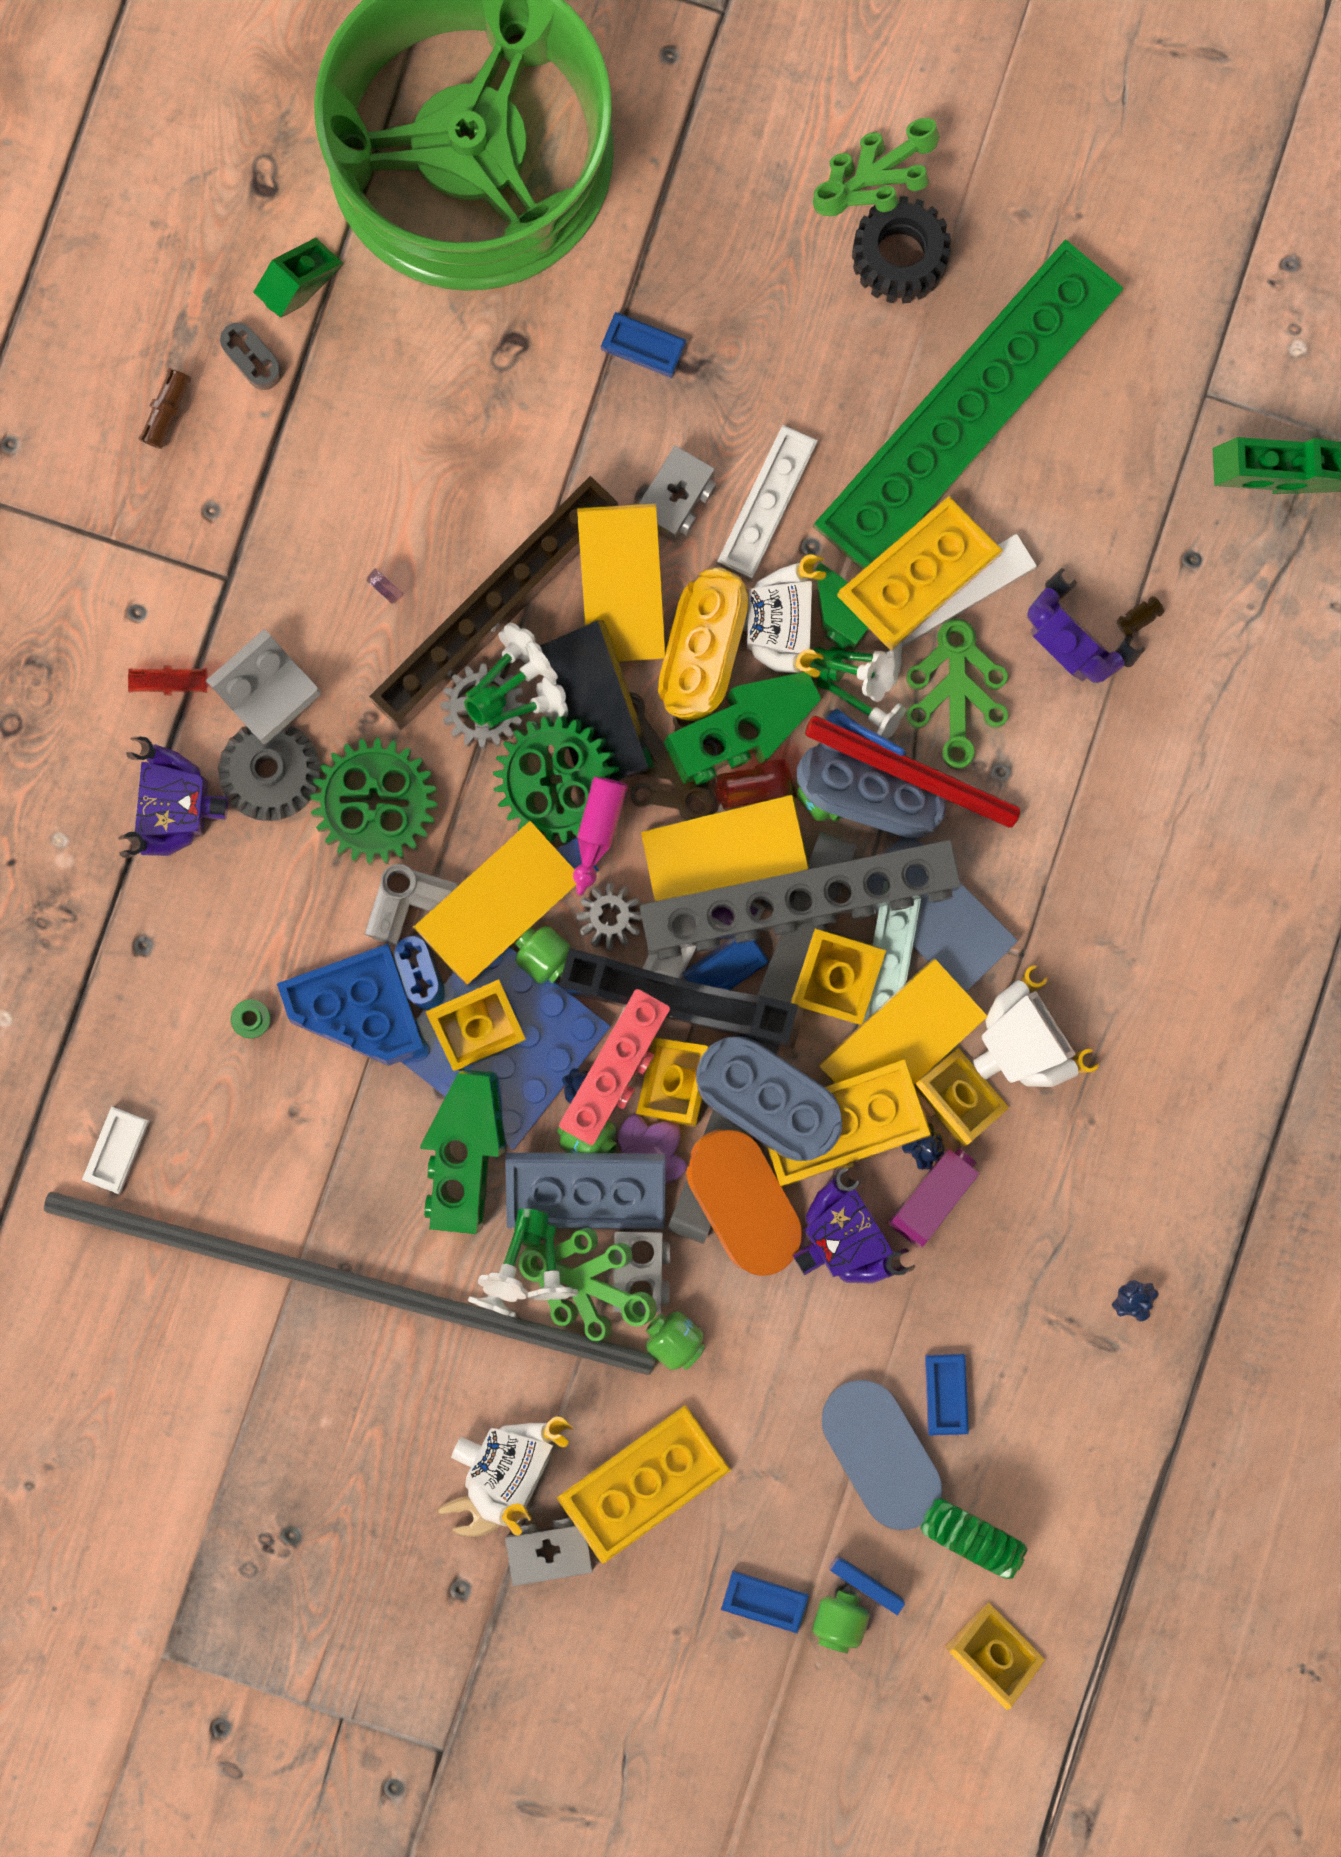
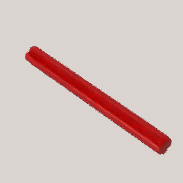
[805,716,1020,828]

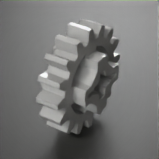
[440,664,525,750]

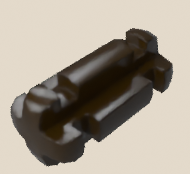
[1117,596,1165,636]

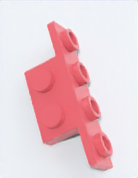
[559,989,670,1145]

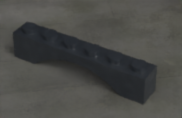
[559,948,804,1050]

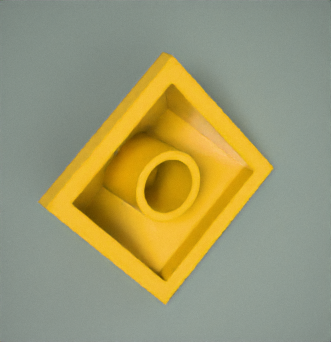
[791,928,886,1025]
[426,979,526,1072]
[636,1038,709,1128]
[915,1048,1009,1147]
[945,1603,1045,1710]

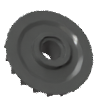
[218,724,320,821]

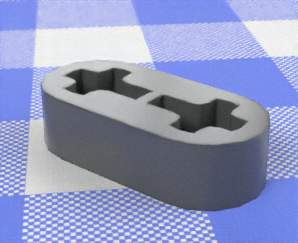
[220,323,281,390]

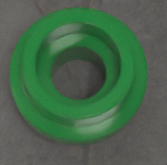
[231,999,271,1039]

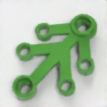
[813,118,940,216]
[906,619,1008,770]
[519,1228,657,1341]

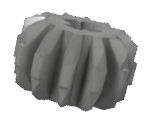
[576,883,642,950]

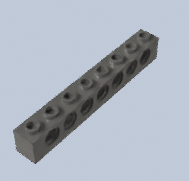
[639,840,961,960]

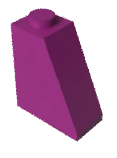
[887,1148,979,1248]

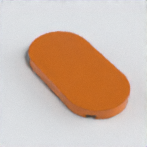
[687,1130,802,1276]

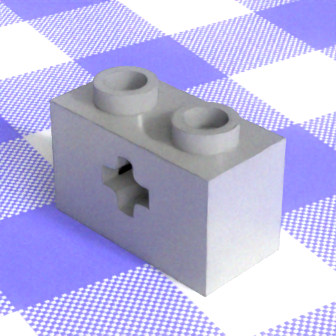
[639,445,717,542]
[505,1517,593,1586]

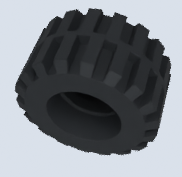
[852,196,951,304]

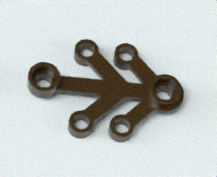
[629,692,718,821]

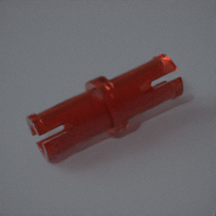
[128,665,208,696]

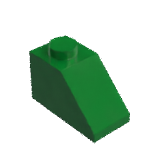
[253,237,343,318]
[814,562,870,651]

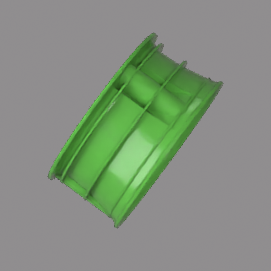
[314,0,614,291]

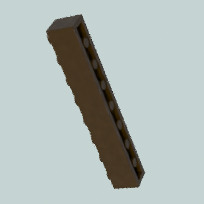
[369,476,618,731]

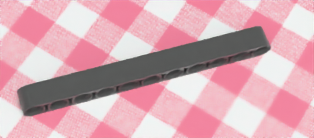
[667,831,857,1244]

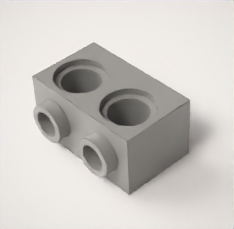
[613,1232,670,1313]

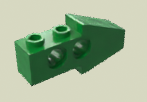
[1212,437,1341,494]
[664,672,821,785]
[420,1069,506,1234]

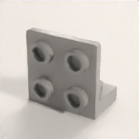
[206,629,322,744]

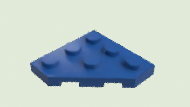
[277,944,426,1066]

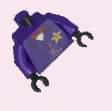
[1027,568,1145,683]
[118,736,228,858]
[792,1162,915,1284]

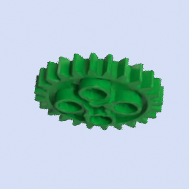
[493,716,619,843]
[310,738,438,866]

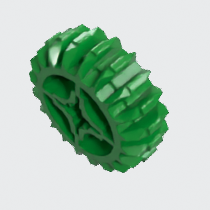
[920,1499,1028,1579]

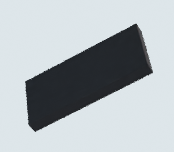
[540,620,654,794]

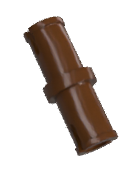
[138,368,192,449]

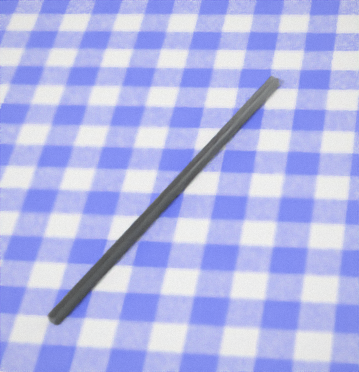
[44,1192,656,1375]

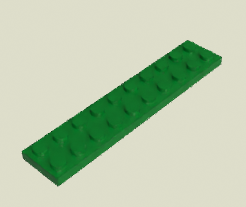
[813,239,1124,570]

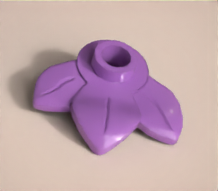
[617,1113,687,1183]

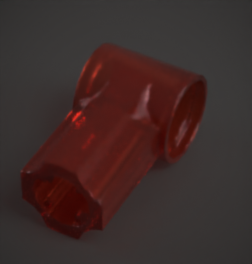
[715,759,797,809]

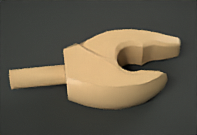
[438,1496,528,1538]

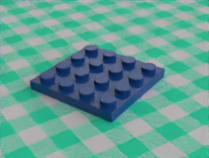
[401,947,611,1150]

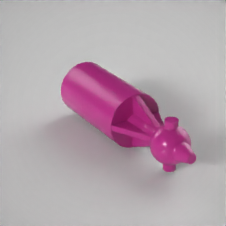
[573,776,628,895]

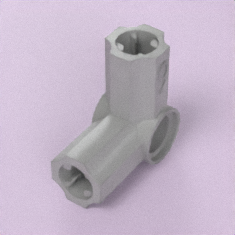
[364,864,459,945]

